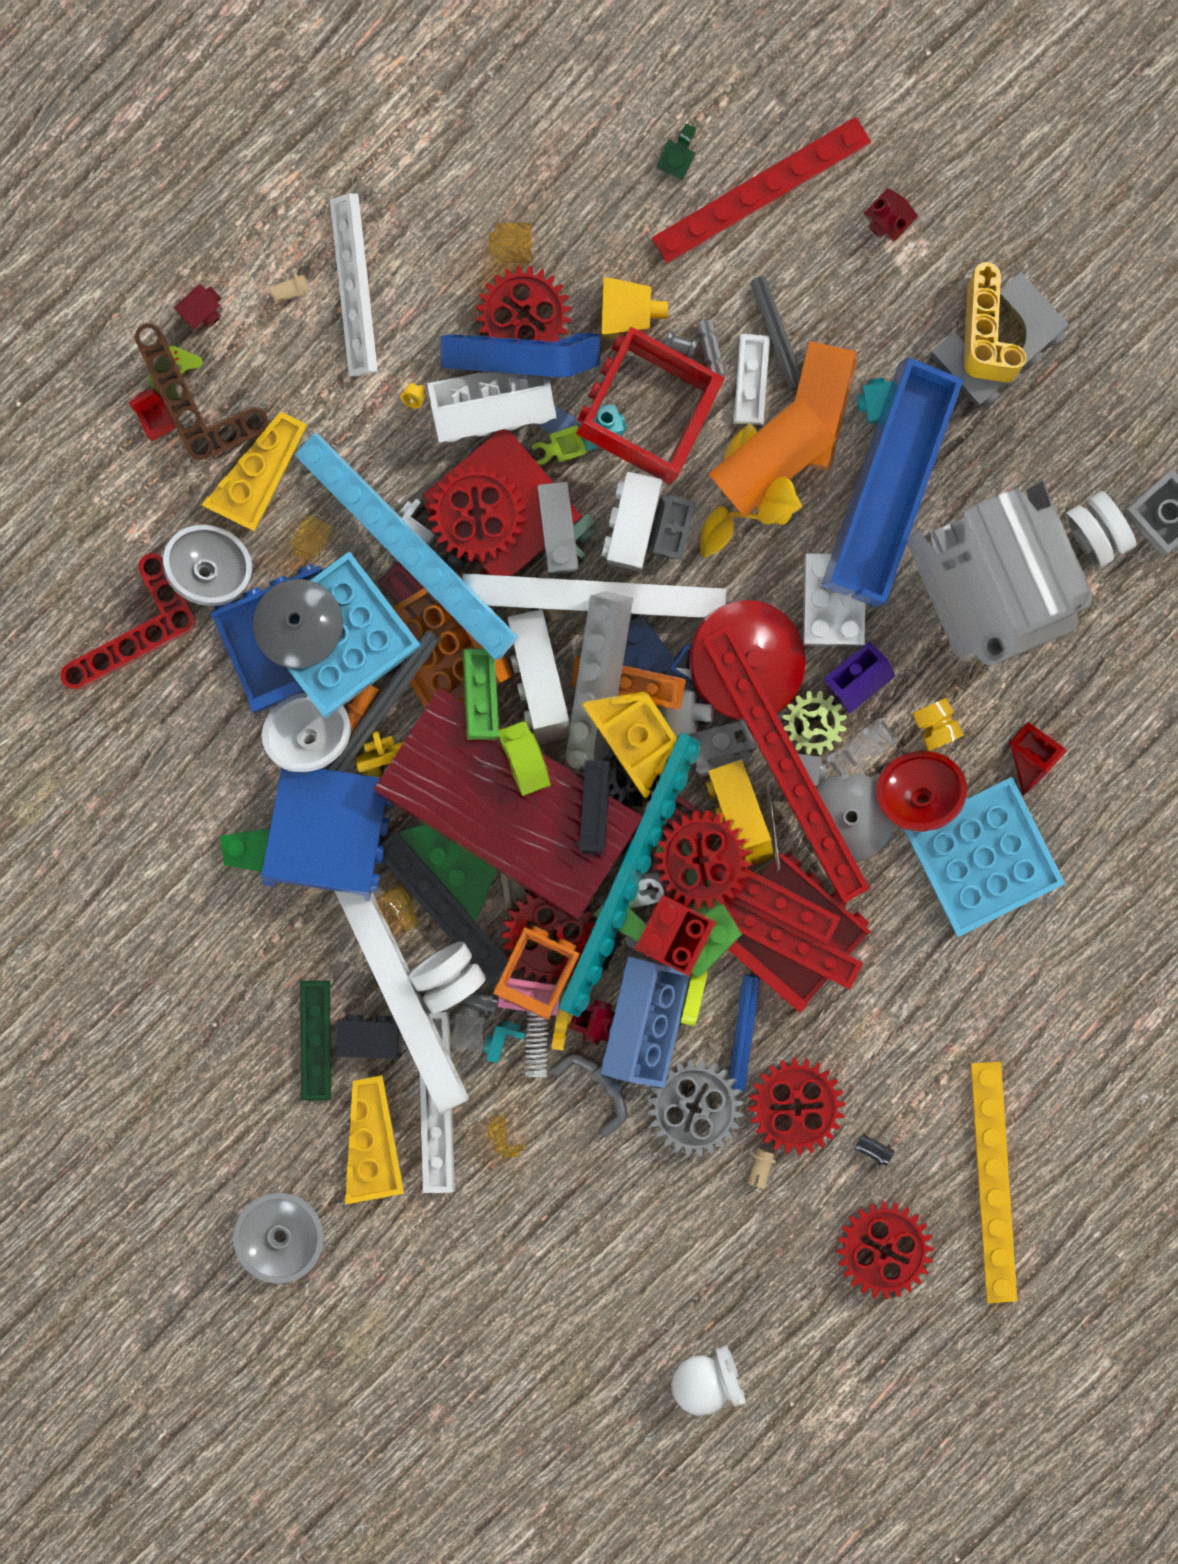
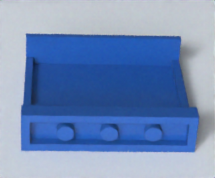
[210,564,323,713]
[261,768,392,901]

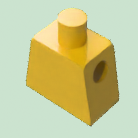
[602,277,668,339]

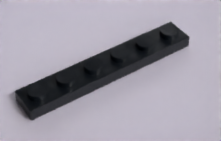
[380,832,509,985]

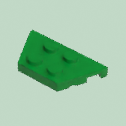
[398,825,496,920]

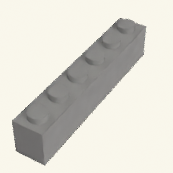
[564,591,633,776]

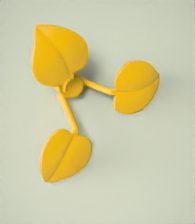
[699,424,802,559]

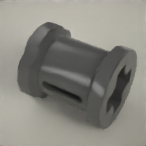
[665,331,698,359]

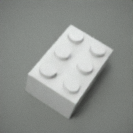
[602,471,662,572]
[803,553,865,647]

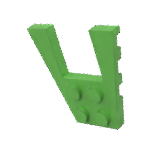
[593,830,742,977]

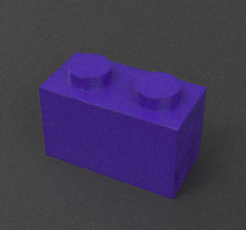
[824,641,895,714]

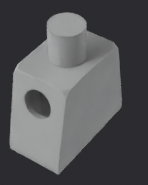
[656,687,715,736]

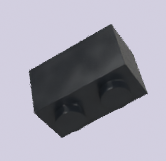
[337,1014,399,1059]

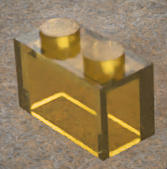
[489,222,532,263]

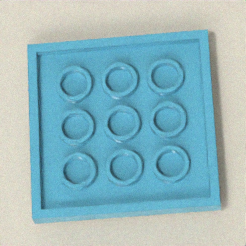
[287,551,421,719]
[904,777,1065,937]

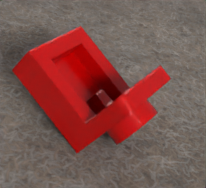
[129,388,176,442]

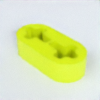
[680,971,708,1027]

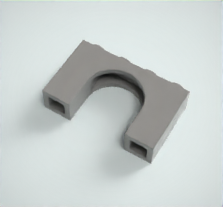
[929,272,1069,408]

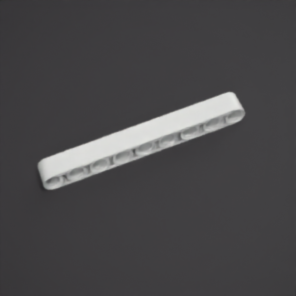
[462,574,727,618]
[335,891,469,1113]

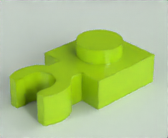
[531,425,587,465]

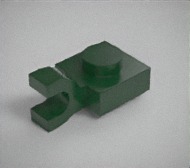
[656,123,696,181]

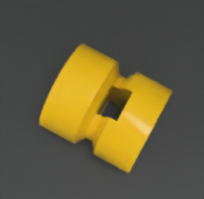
[912,698,964,751]

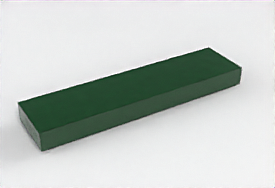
[300,980,332,1101]

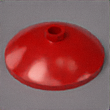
[877,751,967,832]

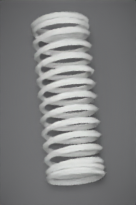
[524,1011,549,1077]

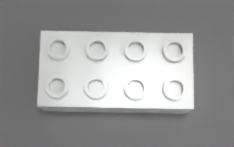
[427,371,557,442]

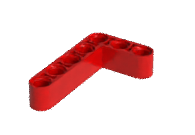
[60,553,196,690]

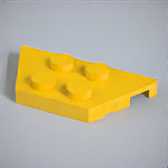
[581,692,677,798]

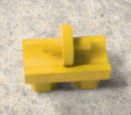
[356,731,404,778]

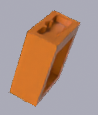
[494,926,580,1020]

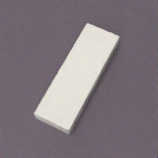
[733,334,770,426]

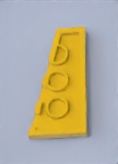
[201,411,308,532]
[345,1075,404,1204]

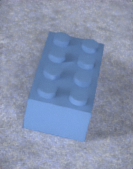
[601,957,691,1088]

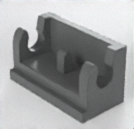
[646,494,696,560]

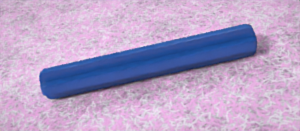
[729,975,760,1093]

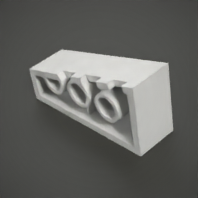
[507,609,570,745]

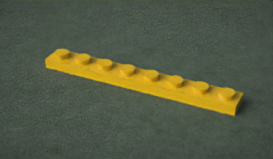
[970,1061,1017,1303]

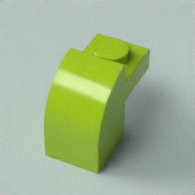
[499,721,550,796]

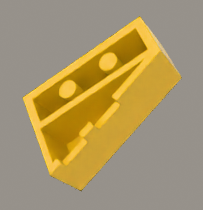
[705,759,774,868]

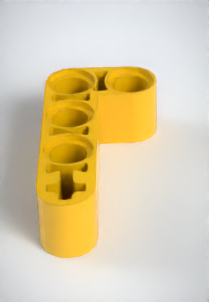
[963,262,1027,383]

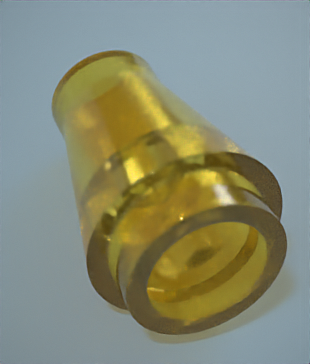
[381,885,419,932]

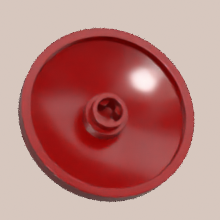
[689,600,806,720]

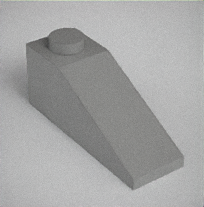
[538,482,578,575]

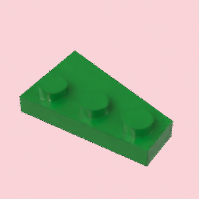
[220,828,270,872]

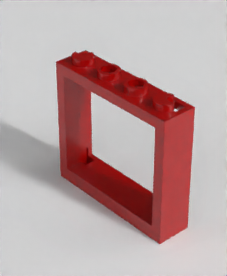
[575,327,725,485]

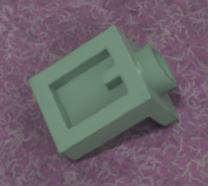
[573,514,595,562]

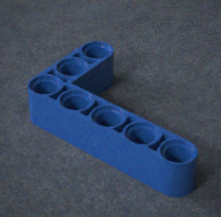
[440,333,600,377]

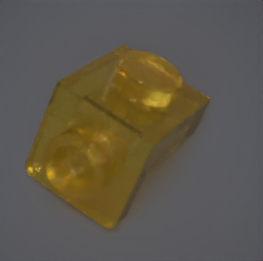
[289,514,334,561]
[487,1114,526,1158]

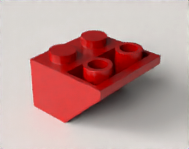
[635,895,716,976]

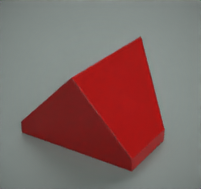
[1008,722,1067,796]

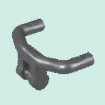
[550,1052,628,1138]

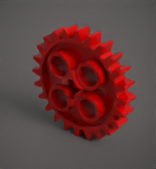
[476,266,572,342]
[429,465,526,563]
[655,811,753,909]
[501,892,596,984]
[748,1057,846,1155]
[836,1200,934,1299]

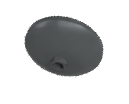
[253,579,343,669]

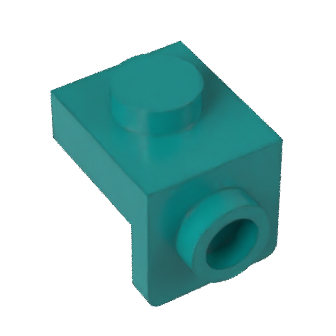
[483,1021,525,1063]

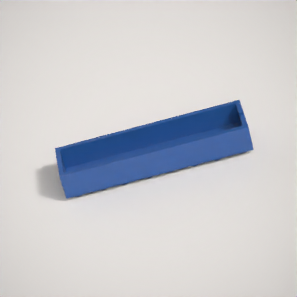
[821,357,963,607]

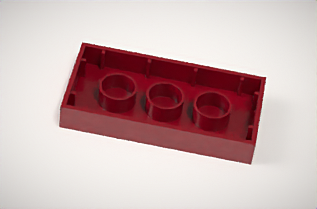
[373,688,643,921]

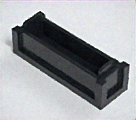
[574,760,611,855]

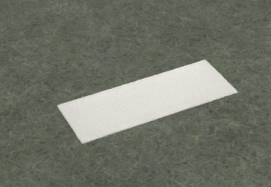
[766,782,780,873]

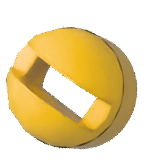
[400,382,427,409]

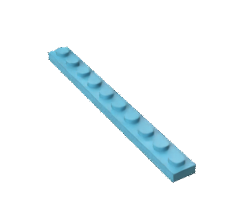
[295,433,519,659]

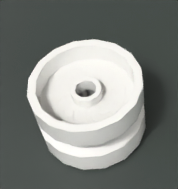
[1065,491,1136,569]
[408,942,486,1013]

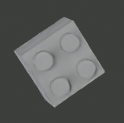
[1123,469,1178,557]

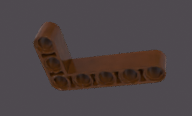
[135,322,268,460]

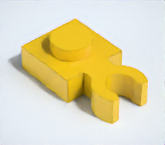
[551,998,573,1051]

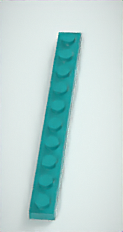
[558,732,701,1017]

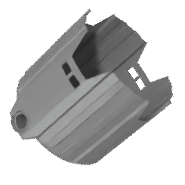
[907,479,1093,666]

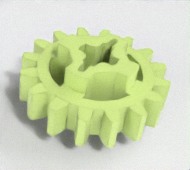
[782,691,847,756]

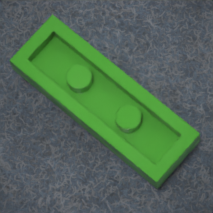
[463,649,499,740]

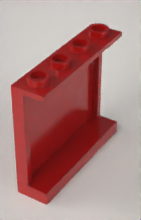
[423,429,582,576]
[728,852,871,1013]

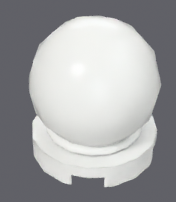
[671,1345,746,1416]

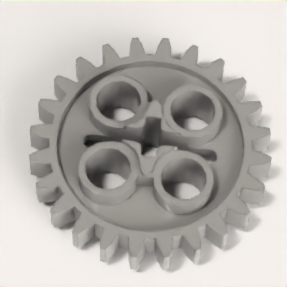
[648,1059,745,1157]

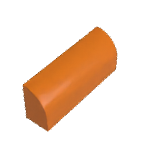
[795,341,859,472]
[708,396,837,518]

